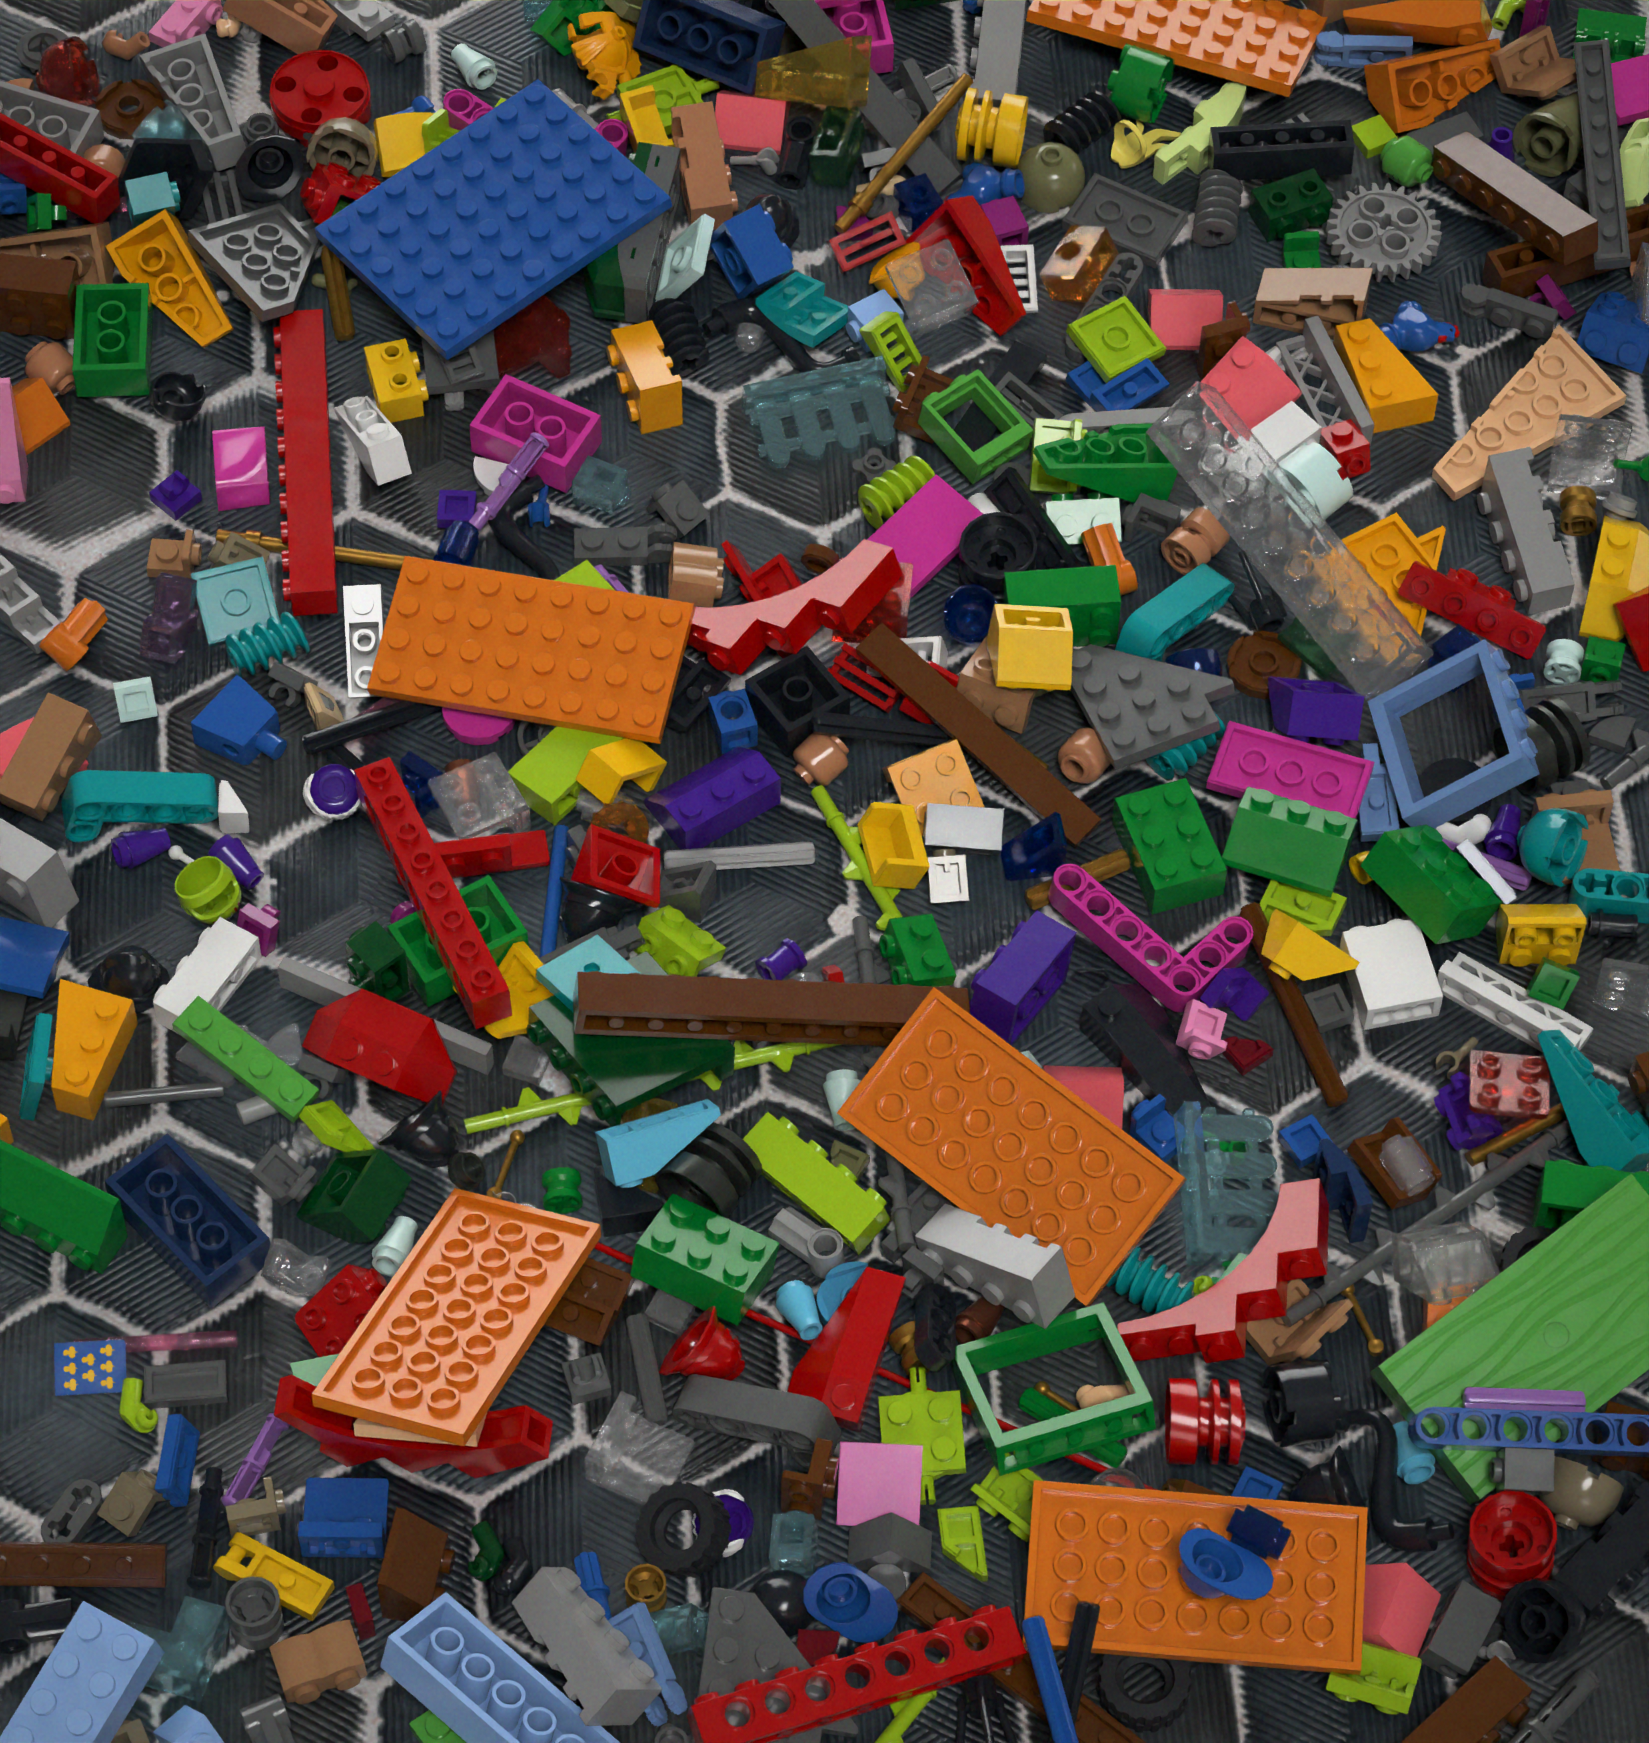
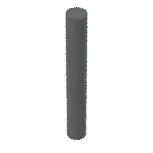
[104,1081,224,1108]

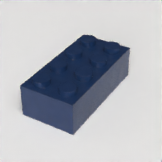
[632,0,786,95]
[105,1133,273,1309]

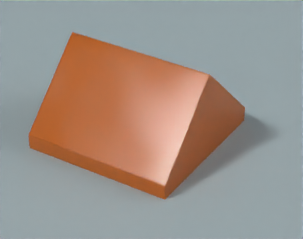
[12,377,70,456]

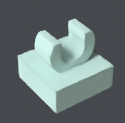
[113,676,158,723]

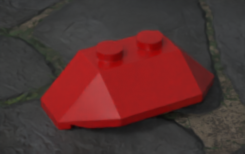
[302,988,457,1105]

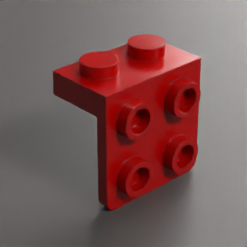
[300,162,381,224]
[295,1264,388,1357]

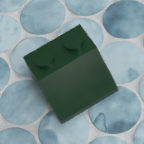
[296,1149,412,1243]

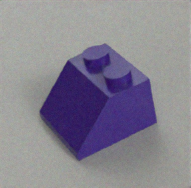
[1268,676,1365,745]

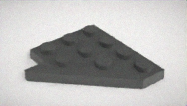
[188,203,321,322]
[1070,644,1235,770]
[691,1587,858,1743]

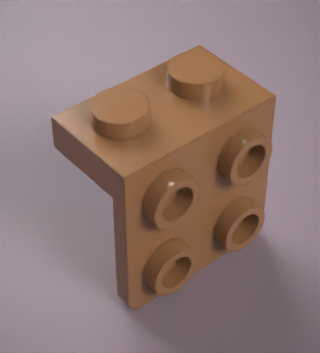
[1489,25,1577,100]
[957,636,1039,734]
[1531,789,1620,886]
[1246,1279,1353,1365]

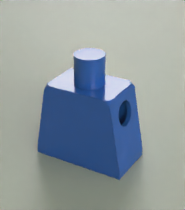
[191,675,287,766]

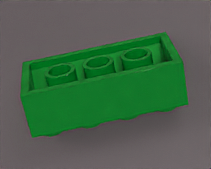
[0,1140,128,1274]

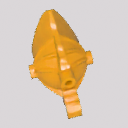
[567,12,642,100]

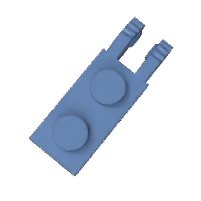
[1314,31,1413,68]
[608,1602,688,1727]

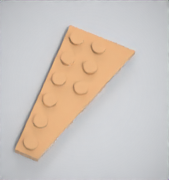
[1432,325,1626,501]

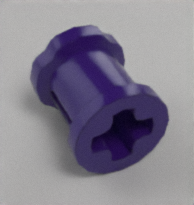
[755,938,807,980]

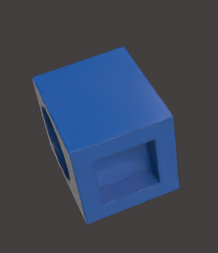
[708,688,758,754]

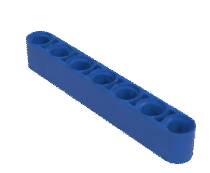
[1407,1407,1649,1457]

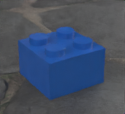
[709,204,794,299]

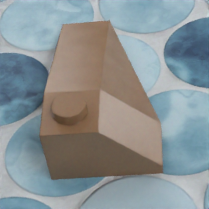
[0,222,114,285]

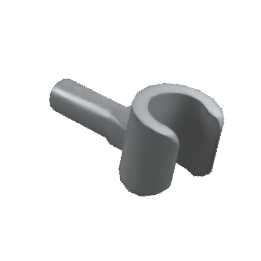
[730,147,780,175]
[1477,1640,1516,1669]

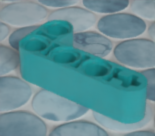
[1115,563,1235,662]
[61,770,218,842]
[1567,868,1649,924]

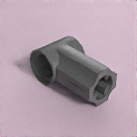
[238,1693,295,1743]

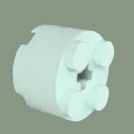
[1270,442,1353,530]

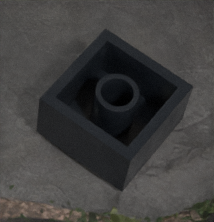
[745,646,850,757]

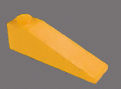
[105,209,234,348]

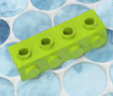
[742,1112,890,1255]

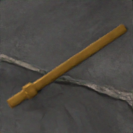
[834,73,973,234]
[216,529,436,570]

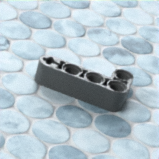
[672,1374,842,1469]

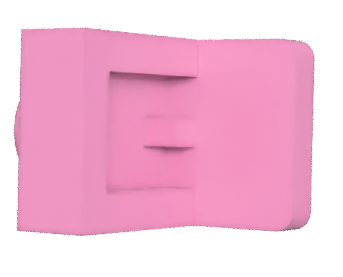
[1175,999,1227,1059]

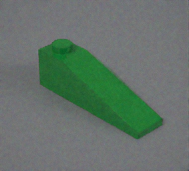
[1033,424,1179,503]

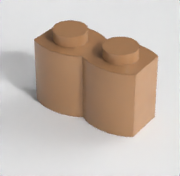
[668,542,724,608]
[269,1620,367,1704]

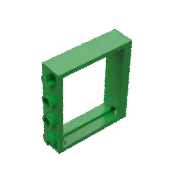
[952,1302,1156,1476]

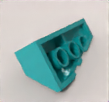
[1537,1030,1649,1173]

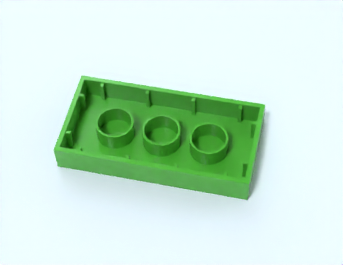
[1369,1173,1649,1504]

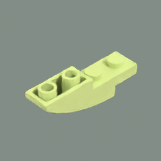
[1153,81,1247,185]
[1620,118,1649,210]

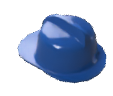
[1178,1528,1274,1600]
[803,1562,898,1643]

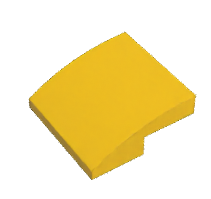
[373,112,434,178]

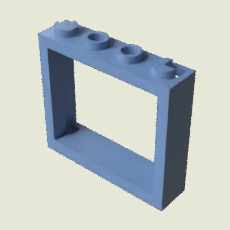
[1367,639,1540,828]

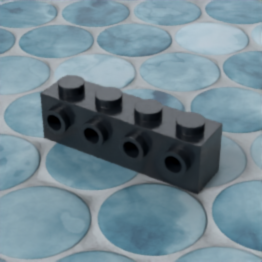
[1208,120,1355,180]

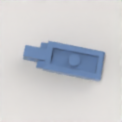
[1358,743,1400,842]

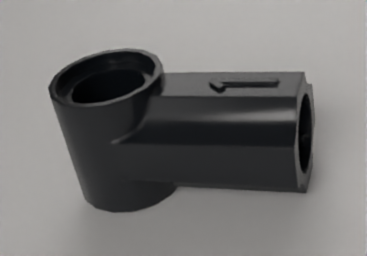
[775,115,817,190]
[0,1598,74,1654]

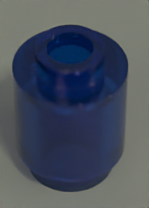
[433,520,480,566]
[1226,1504,1292,1561]

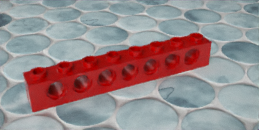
[354,757,512,1029]
[686,1605,1027,1743]

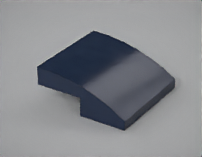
[1313,1138,1373,1244]

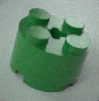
[1107,43,1175,124]

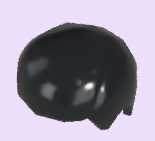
[149,371,207,422]
[751,1569,814,1637]

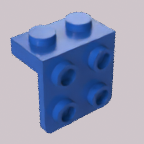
[1577,291,1649,374]

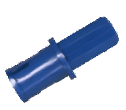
[574,1552,612,1620]

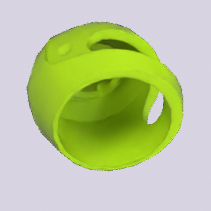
[175,856,241,925]

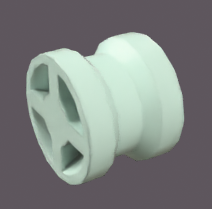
[1543,639,1584,684]

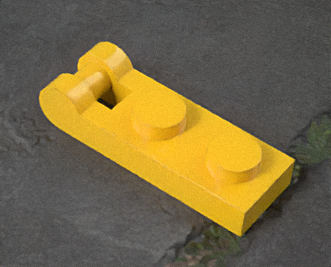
[213,1532,335,1622]

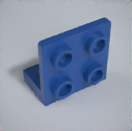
[298,1478,389,1558]

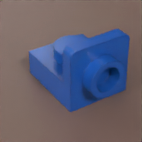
[1129,1094,1191,1163]

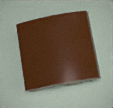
[544,1258,635,1347]

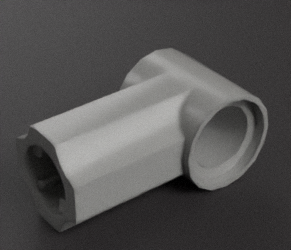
[768,1206,845,1279]

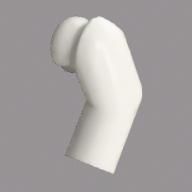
[1436,814,1492,845]

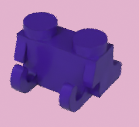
[1434,1072,1503,1151]

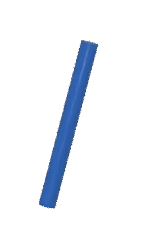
[539,825,569,958]

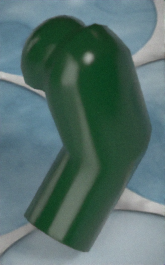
[468,1521,504,1581]

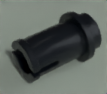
[1587,908,1638,939]

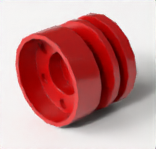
[1165,1378,1246,1465]
[1467,1491,1557,1600]

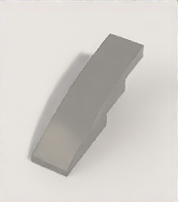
[0,554,60,655]

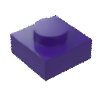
[437,490,477,529]

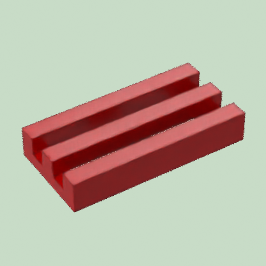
[826,211,906,274]
[828,642,901,714]

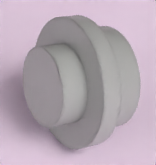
[1601,492,1638,520]

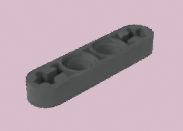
[1065,252,1143,363]

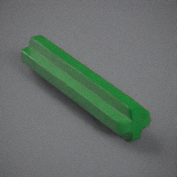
[1018,1387,1128,1468]

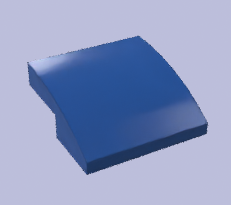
[1065,358,1170,412]
[0,917,70,999]

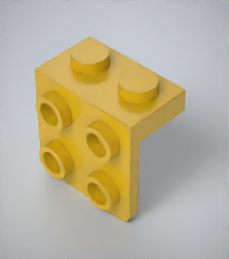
[453,941,553,1039]

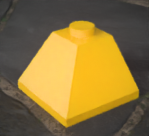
[1261,908,1360,981]

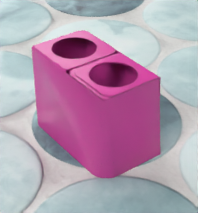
[212,427,270,511]

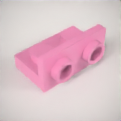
[148,0,223,47]

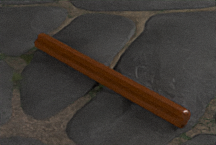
[1240,902,1348,1107]

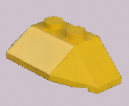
[1578,515,1649,642]

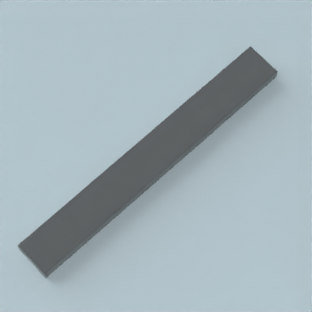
[768,0,963,199]
[1574,39,1631,270]

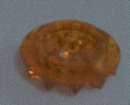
[587,800,649,843]

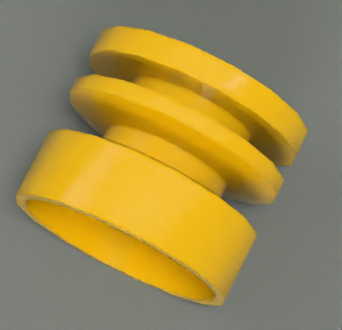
[955,87,1029,169]

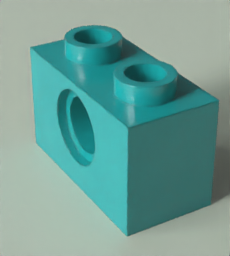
[125,172,181,229]

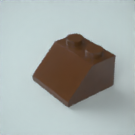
[377,1507,455,1622]

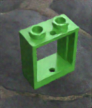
[918,369,1034,484]

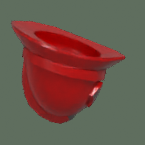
[659,1306,745,1381]

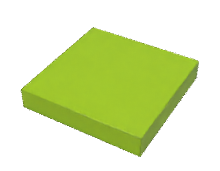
[1066,296,1167,383]

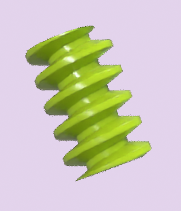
[858,455,935,530]

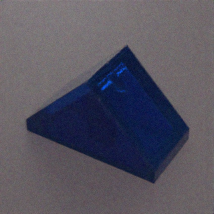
[1001,812,1067,881]

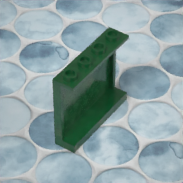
[526,951,735,1127]

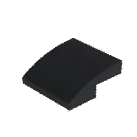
[665,656,731,732]

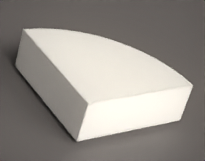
[473,456,509,496]

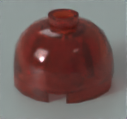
[35,36,100,106]

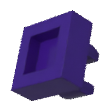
[149,470,202,521]

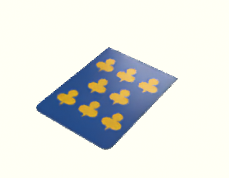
[54,1340,127,1396]

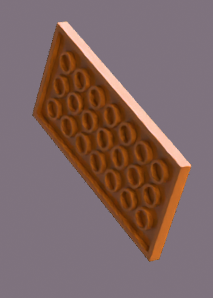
[1026,0,1328,97]
[367,556,695,744]
[837,987,1187,1307]
[312,1188,601,1446]
[1022,1480,1368,1675]

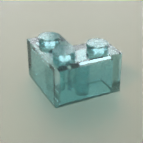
[129,1595,230,1702]

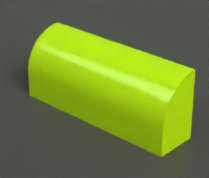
[507,726,645,826]

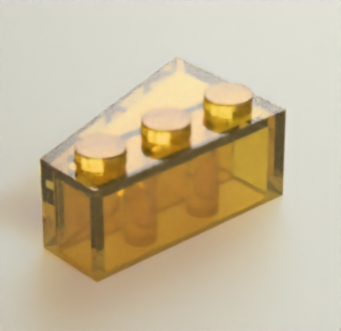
[755,35,872,108]

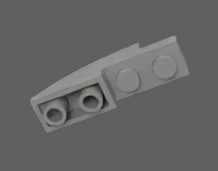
[323,0,395,42]

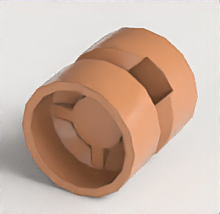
[1161,507,1230,575]

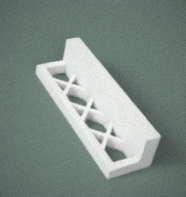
[1437,952,1594,1052]

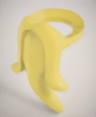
[1111,120,1181,169]

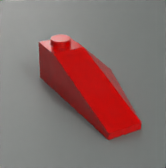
[905,195,1026,336]
[787,1267,906,1433]

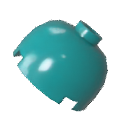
[1517,808,1588,887]

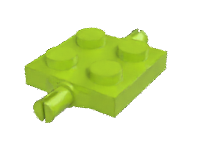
[606,64,719,135]
[878,1367,967,1505]

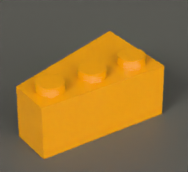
[1333,318,1439,433]
[606,320,683,435]
[51,979,138,1121]

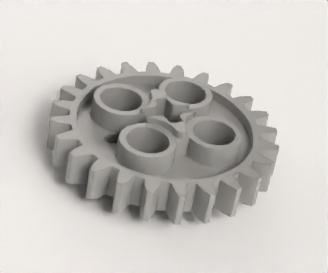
[1326,183,1442,282]

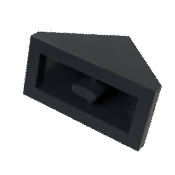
[594,1164,664,1237]

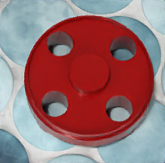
[269,50,371,147]

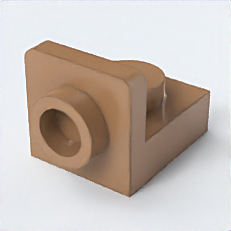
[147,529,202,580]

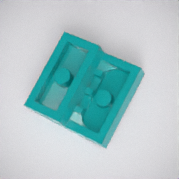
[755,271,848,348]

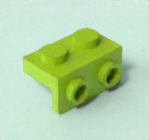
[1029,418,1087,494]
[633,905,726,977]
[970,1452,1045,1542]
[1325,1641,1422,1715]

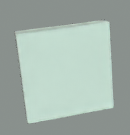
[655,214,715,302]

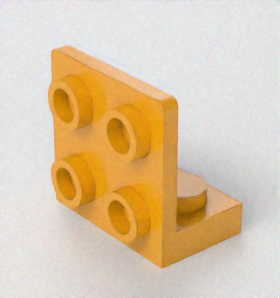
[882,739,984,836]

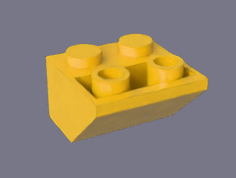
[987,604,1073,691]
[1495,904,1587,967]

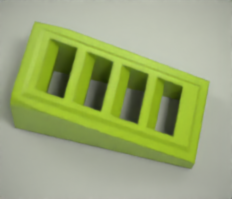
[859,311,928,392]

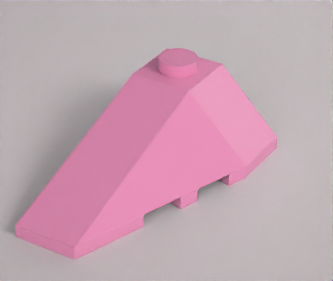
[0,378,28,504]

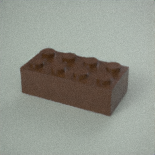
[0,253,80,339]

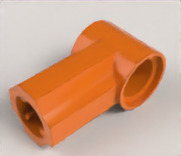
[1080,523,1138,596]
[38,598,108,672]

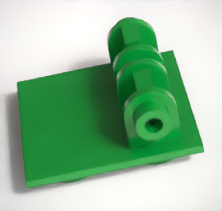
[1573,8,1647,63]

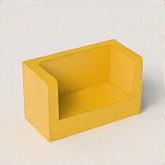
[620,85,675,153]
[575,738,667,805]
[857,802,930,889]

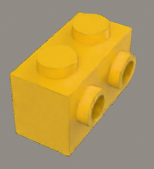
[364,338,429,423]

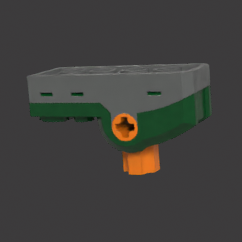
[582,142,681,323]

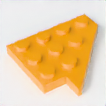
[1304,512,1446,671]

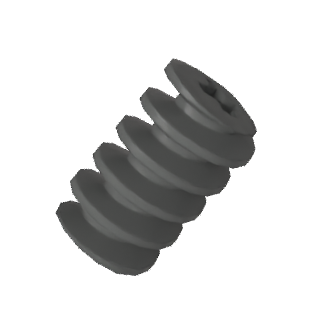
[1192,169,1243,247]

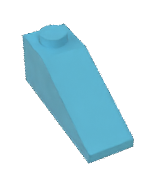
[595,1099,721,1188]

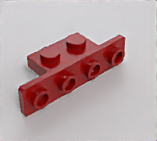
[721,540,802,659]
[1398,561,1546,659]
[396,830,550,885]

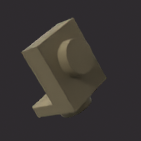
[97,1469,166,1537]

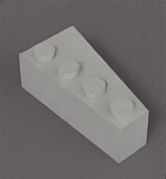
[139,33,246,172]
[1477,447,1575,615]
[0,818,79,928]
[512,1567,663,1726]

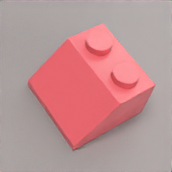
[1195,336,1302,436]

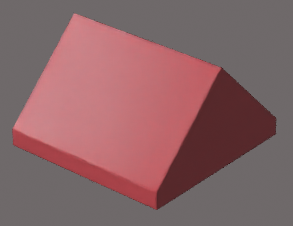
[715,90,791,155]
[1148,289,1223,350]
[1043,1065,1124,1129]
[1363,1563,1441,1657]

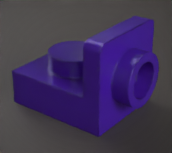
[1200,967,1269,1021]

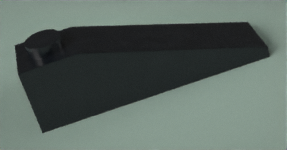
[1080,983,1213,1132]

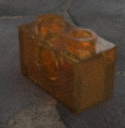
[1040,225,1118,302]

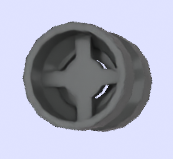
[380,19,427,64]

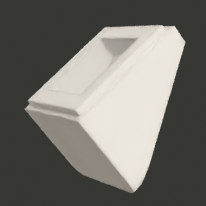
[218,780,249,833]

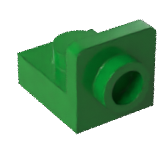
[1281,231,1322,268]
[1579,636,1626,683]

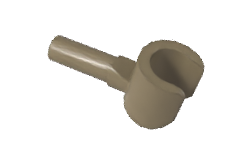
[1436,1037,1479,1079]

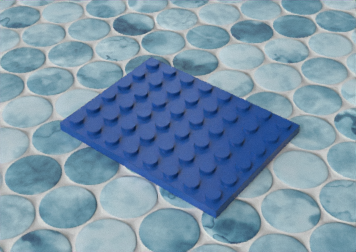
[315,79,672,360]

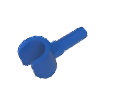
[388,95,436,116]
[528,484,551,527]

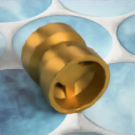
[1559,485,1597,537]
[889,1321,930,1377]
[625,1564,667,1619]

